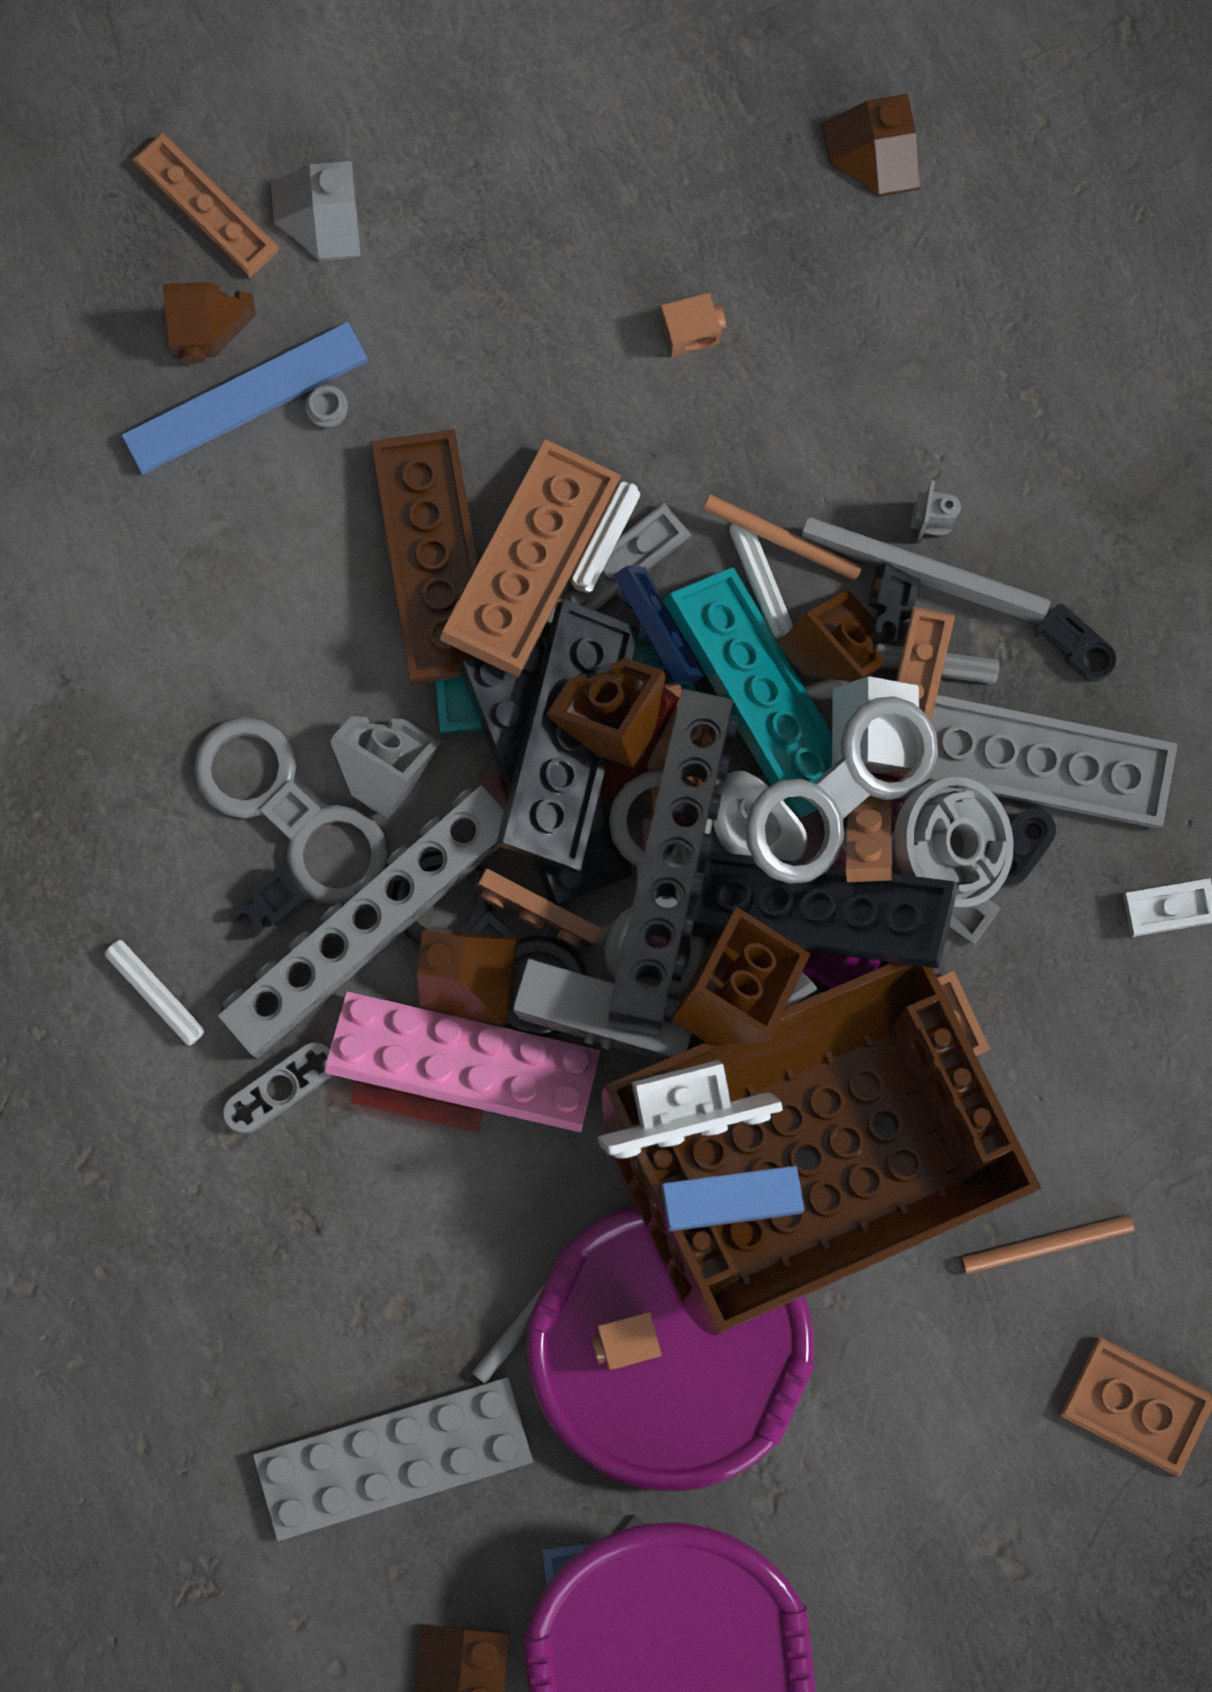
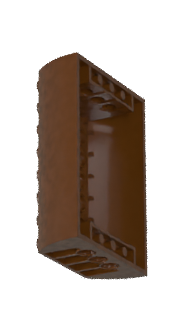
[602,963,1042,1335]

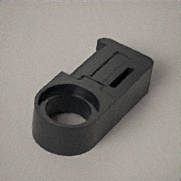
[1035,604,1117,682]

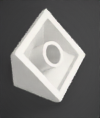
[832,676,919,773]

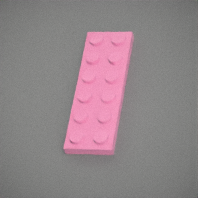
[325,991,600,1133]

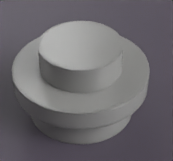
[305,385,348,428]

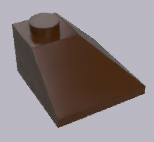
[417,927,518,1026]

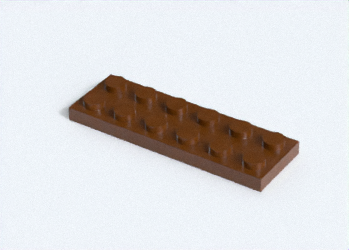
[371,429,478,685]

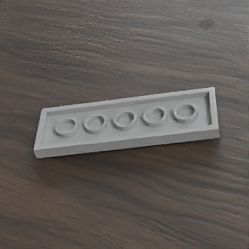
[926,695,1178,829]
[253,1377,534,1541]

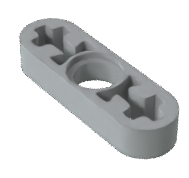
[223,1043,332,1134]

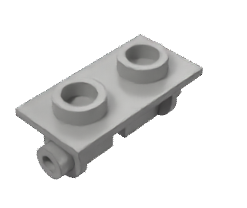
[910,480,961,543]

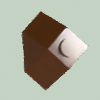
[822,94,920,197]
[163,282,256,364]
[777,589,883,682]
[547,658,665,768]

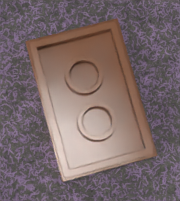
[1059,1336,1212,1477]

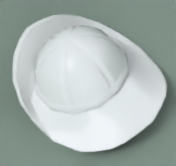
[712,771,807,861]

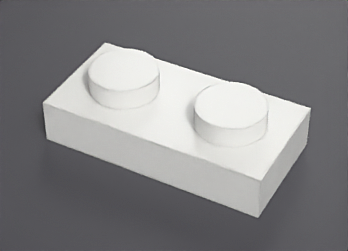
[1123,878,1212,937]

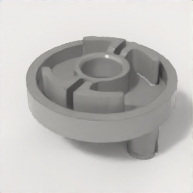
[892,777,1013,909]

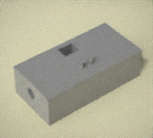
[513,959,695,1061]

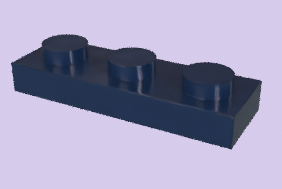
[613,566,706,685]

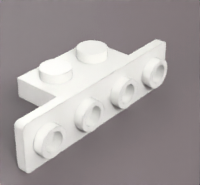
[598,1060,783,1158]

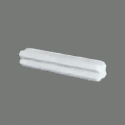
[570,481,640,593]
[729,524,793,640]
[105,940,205,1046]

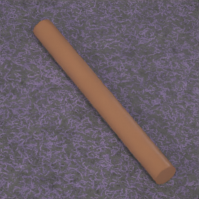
[702,493,862,581]
[961,1215,1135,1274]

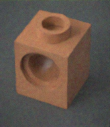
[660,292,727,357]
[591,1312,662,1371]

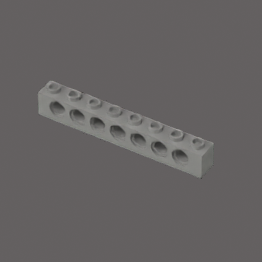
[218,785,504,1059]

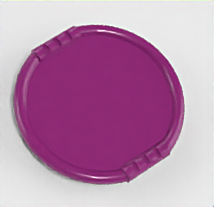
[526,1206,815,1492]
[522,1522,816,1692]

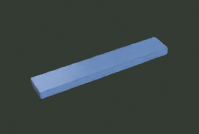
[122,322,368,475]

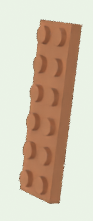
[440,439,622,677]

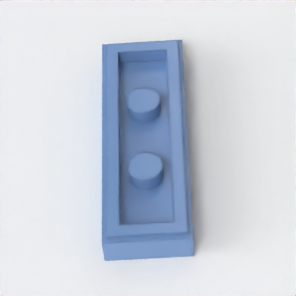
[661,1166,804,1232]

